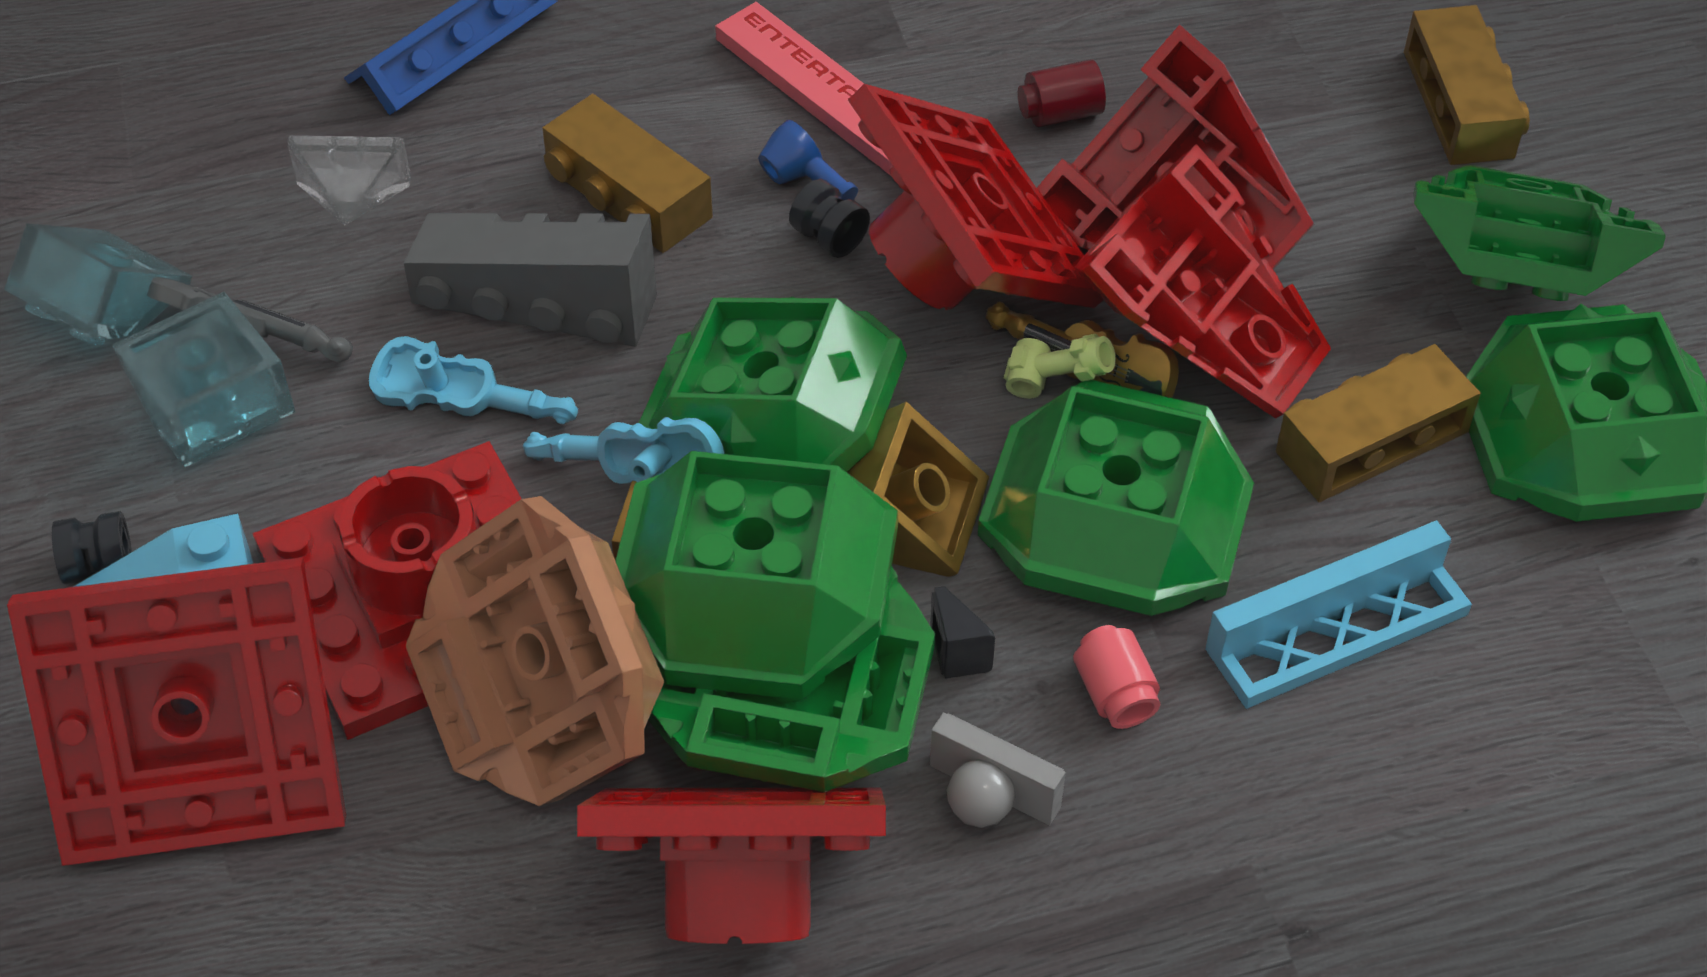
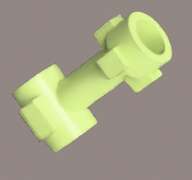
[1004,334,1116,399]

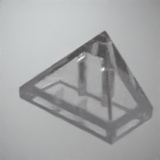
[287,135,411,226]

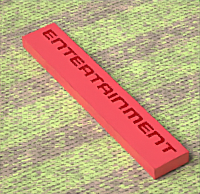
[715,2,892,177]

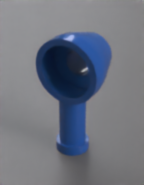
[758,120,858,200]

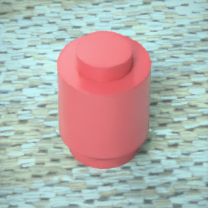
[1073,625,1161,729]

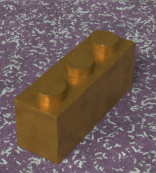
[1404,5,1530,165]
[542,93,713,253]
[1275,344,1481,503]

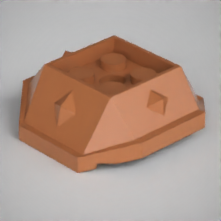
[406,496,664,806]

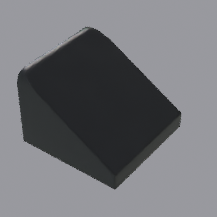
[930,586,995,679]

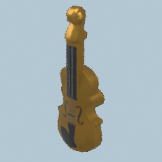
[986,302,1179,398]

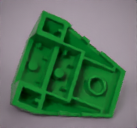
[1413,165,1666,301]

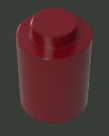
[1017,59,1106,127]

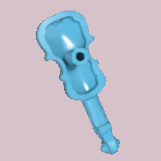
[369,336,578,424]
[523,417,724,484]

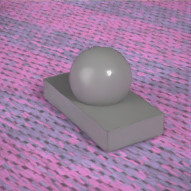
[930,712,1066,828]

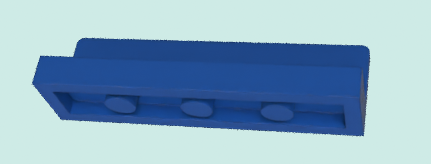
[344,0,558,115]

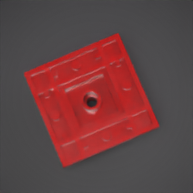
[848,83,1103,310]
[252,441,522,740]
[7,557,347,866]
[577,787,886,944]

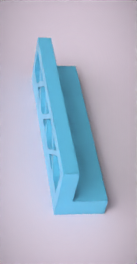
[1205,520,1472,709]

